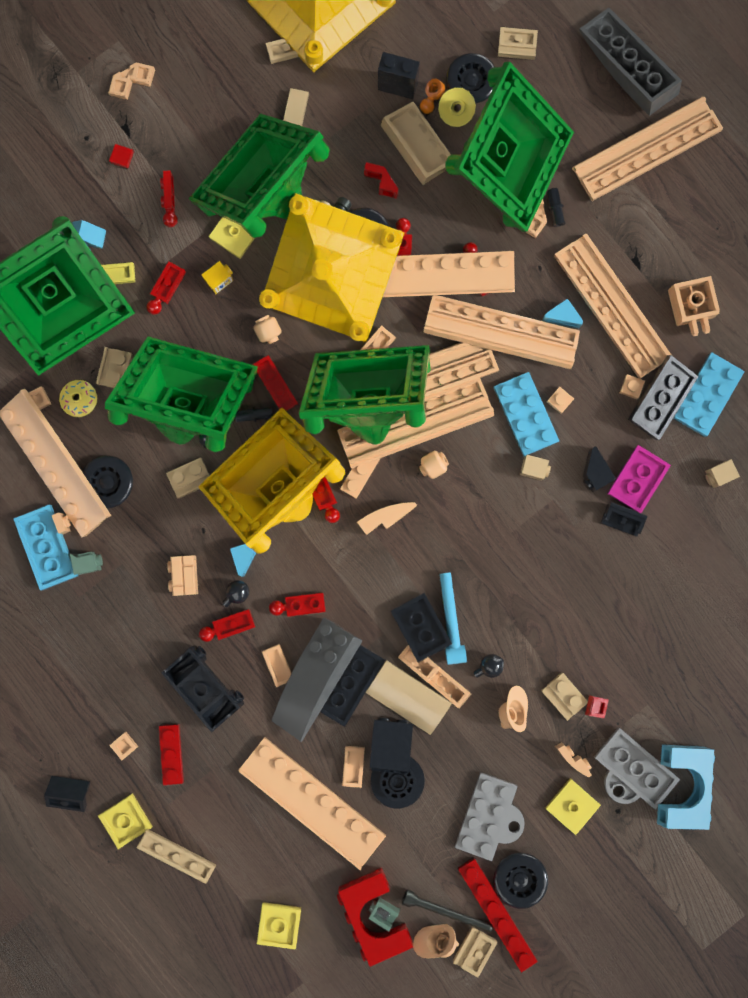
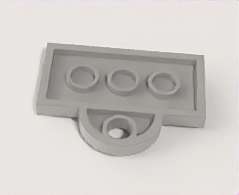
[594,727,680,810]
[455,772,524,861]

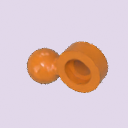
[420,79,445,114]

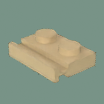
[498,27,538,60]
[96,347,133,388]
[166,457,210,499]
[541,672,588,721]
[453,926,497,978]

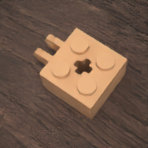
[668,276,719,336]

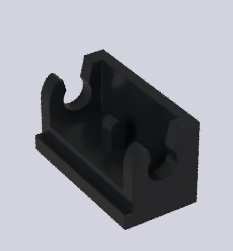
[601,502,648,537]

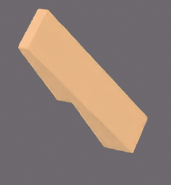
[398,645,471,709]

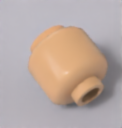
[253,315,282,344]
[419,450,449,479]

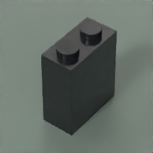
[378,52,420,100]
[369,718,413,775]

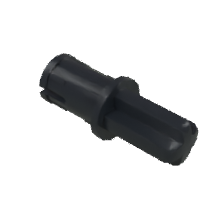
[547,188,565,227]
[235,407,273,422]

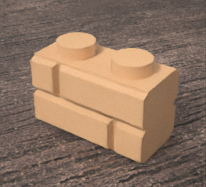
[167,555,198,596]

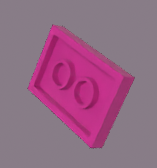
[607,445,671,513]

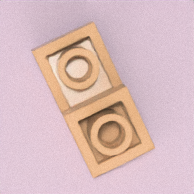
[555,742,592,777]

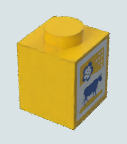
[202,261,233,294]

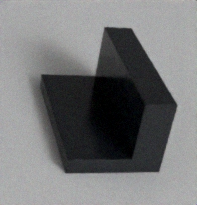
[44,776,90,812]

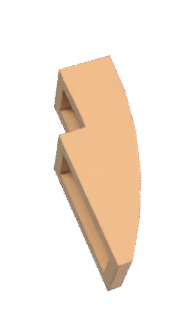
[357,502,417,535]

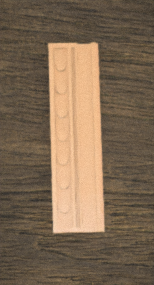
[572,97,723,201]
[554,234,671,379]
[383,251,515,297]
[423,295,580,369]
[425,342,499,397]
[337,377,494,468]
[0,389,111,537]
[238,737,386,870]

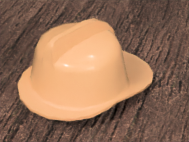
[499,686,528,732]
[413,924,459,959]

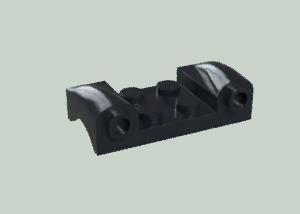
[161,645,244,733]

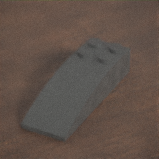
[579,8,682,116]
[272,618,363,742]

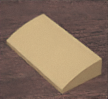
[381,102,451,185]
[366,660,452,735]

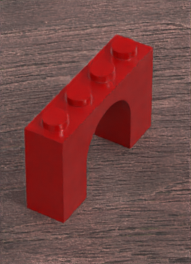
[337,868,414,967]

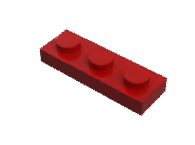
[252,355,298,411]
[159,724,184,785]

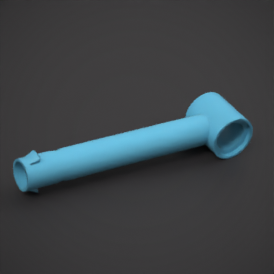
[440,573,467,665]

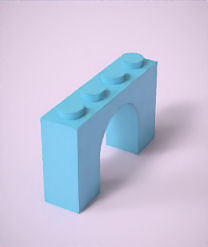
[657,745,715,830]

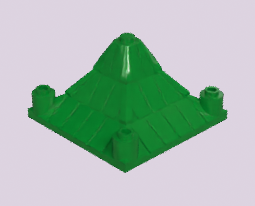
[445,62,574,232]
[189,113,330,238]
[0,216,135,376]
[105,337,258,452]
[299,345,431,445]

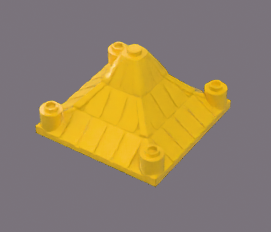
[246,0,396,73]
[259,193,405,342]
[198,408,345,554]

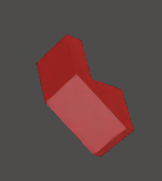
[364,162,398,199]

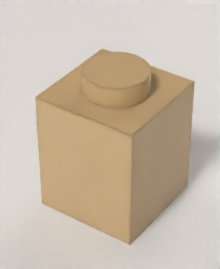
[520,455,551,481]
[705,459,740,488]

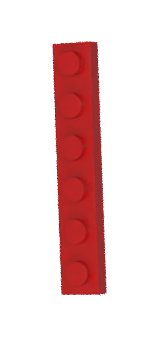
[458,858,538,973]

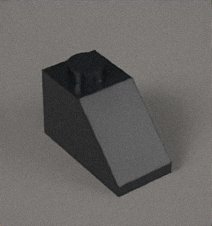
[583,446,616,492]

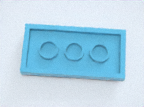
[673,352,745,437]
[494,372,559,457]
[14,505,78,590]

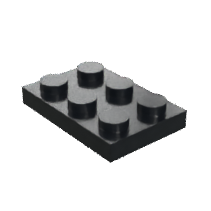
[391,593,452,663]

